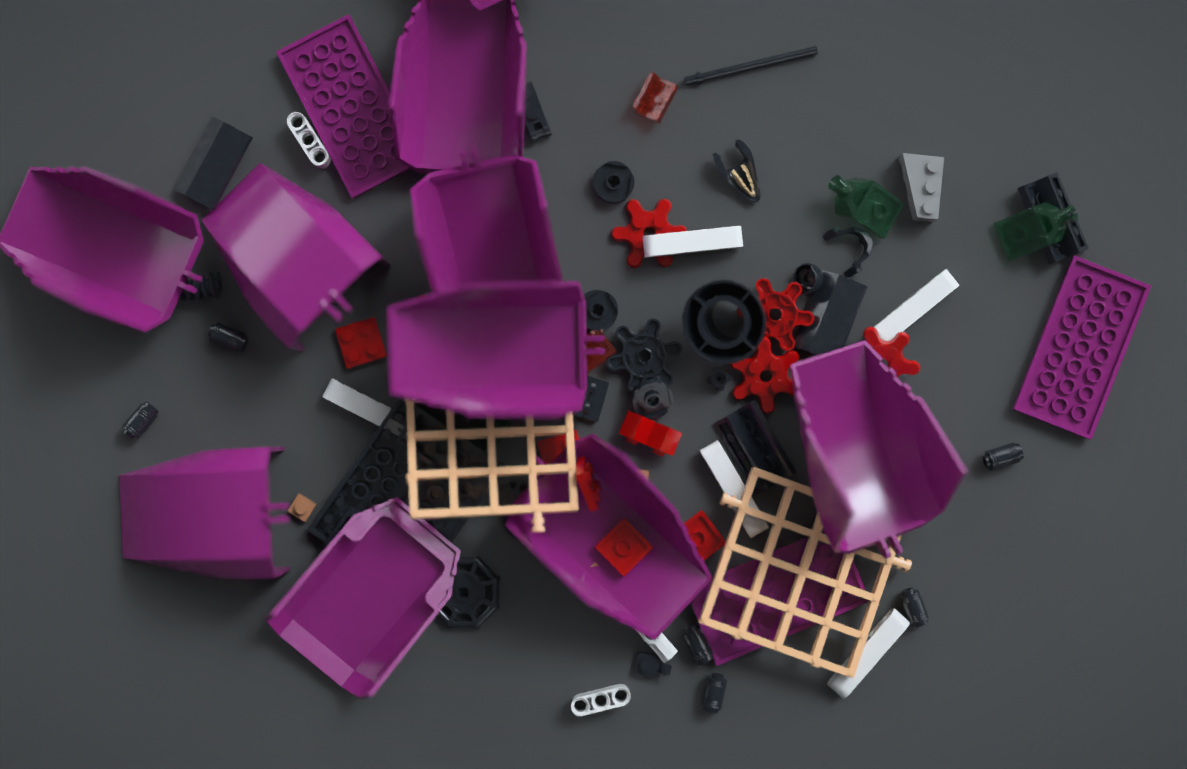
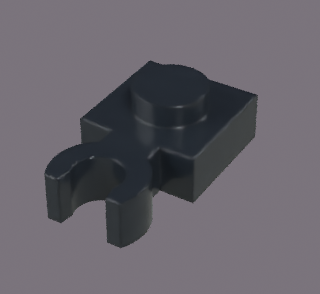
[497,480,525,506]

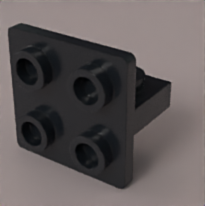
[572,375,609,422]

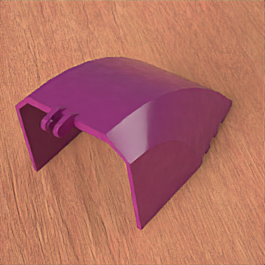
[389,0,526,174]
[411,146,562,294]
[201,163,391,352]
[0,167,204,332]
[388,281,605,417]
[790,340,967,559]
[505,433,712,640]
[119,446,290,579]

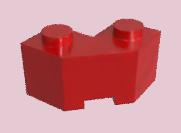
[619,411,682,457]

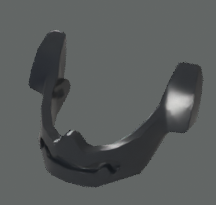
[823,226,873,277]

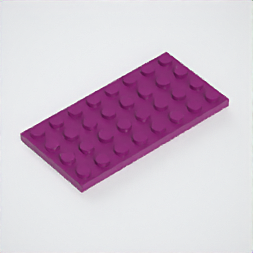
[276,14,411,199]
[1012,255,1151,440]
[690,530,869,666]

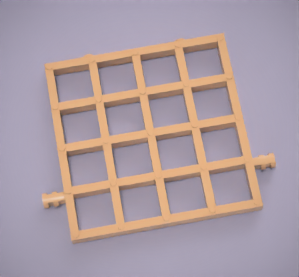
[404,398,578,533]
[698,467,912,678]

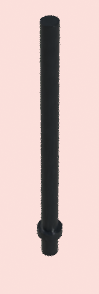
[684,46,818,85]

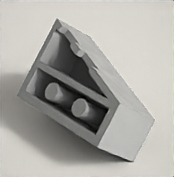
[898,153,944,222]

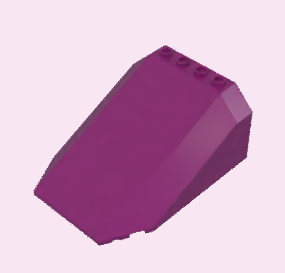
[264,497,461,700]

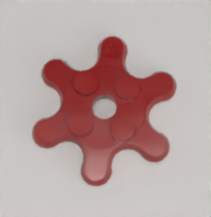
[611,199,687,268]
[737,278,814,351]
[863,327,920,378]
[730,337,799,414]

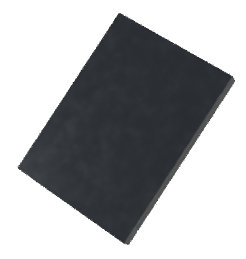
[308,397,506,546]

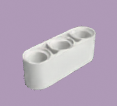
[287,112,331,168]
[571,684,630,716]

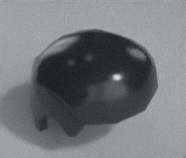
[793,263,823,295]

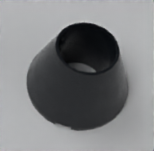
[682,280,766,364]

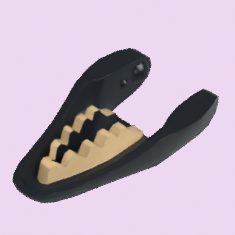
[713,139,761,203]

